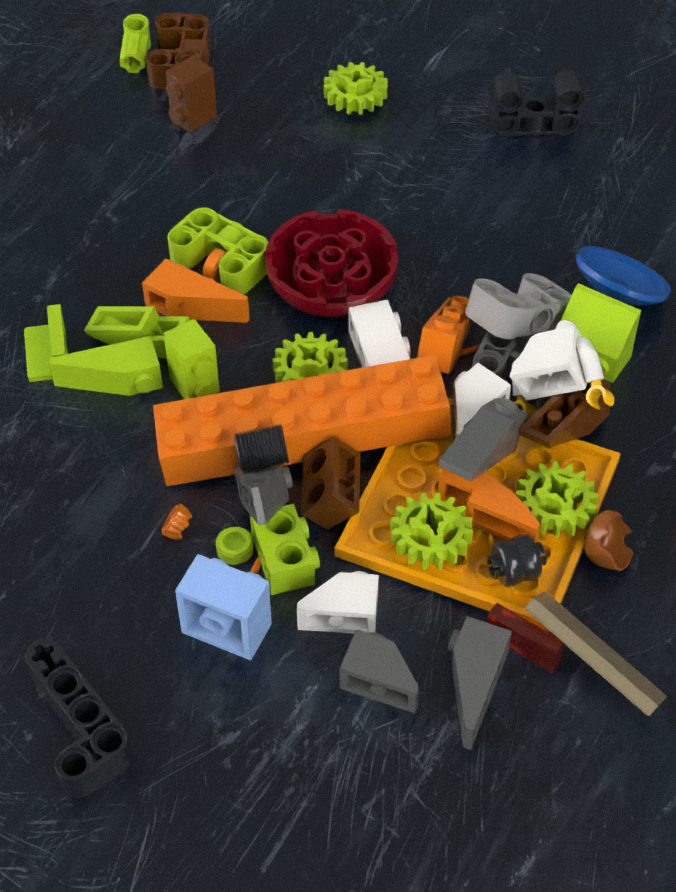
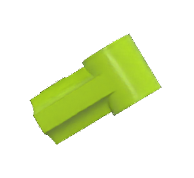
[120,14,151,73]

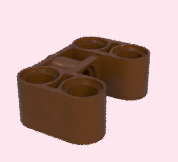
[146,13,211,90]

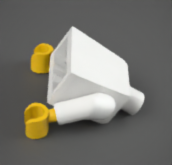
[509,320,615,420]

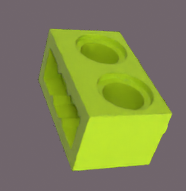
[250,504,320,596]

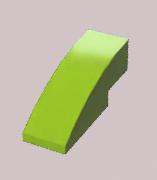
[84,306,190,359]

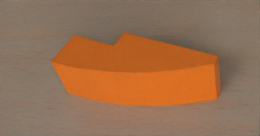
[438,469,540,543]

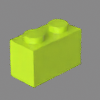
[163,319,220,399]

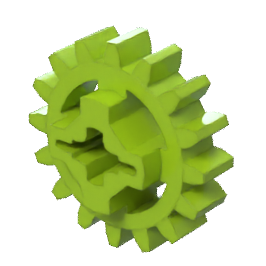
[324,62,388,115]
[273,332,348,383]
[516,461,599,538]
[390,492,473,570]

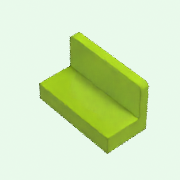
[24,304,68,382]

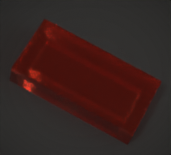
[487,603,564,673]

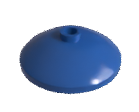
[576,246,671,306]

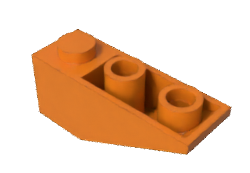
[142,259,250,323]
[417,296,474,374]

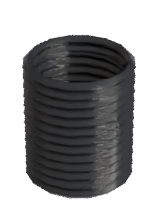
[234,423,289,473]

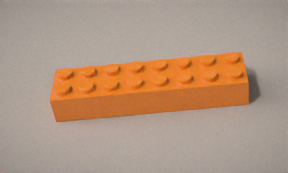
[153,354,452,487]

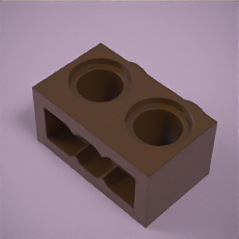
[301,437,360,530]

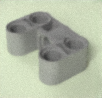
[465,273,572,339]

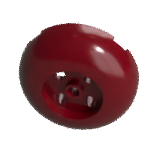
[265,209,398,318]

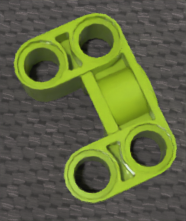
[167,207,268,295]

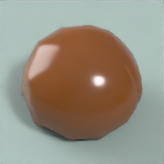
[584,510,633,572]

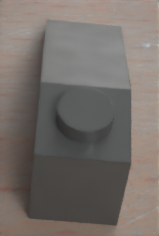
[438,398,527,481]
[234,463,293,525]
[448,616,512,750]

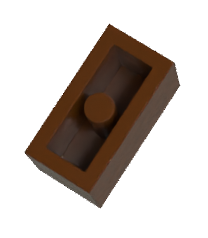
[166,55,217,133]

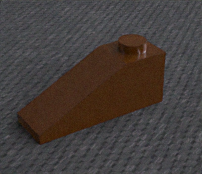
[519,379,611,448]

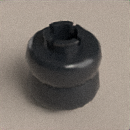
[487,534,547,587]

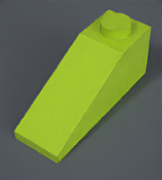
[48,336,163,396]

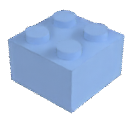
[175,554,272,660]

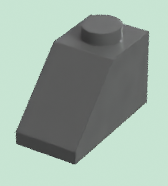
[340,629,419,713]

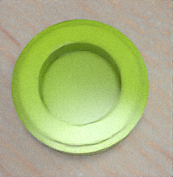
[216,527,254,565]

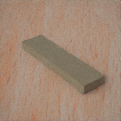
[525,591,667,716]

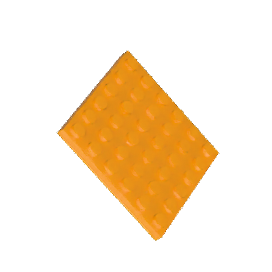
[334,398,621,633]

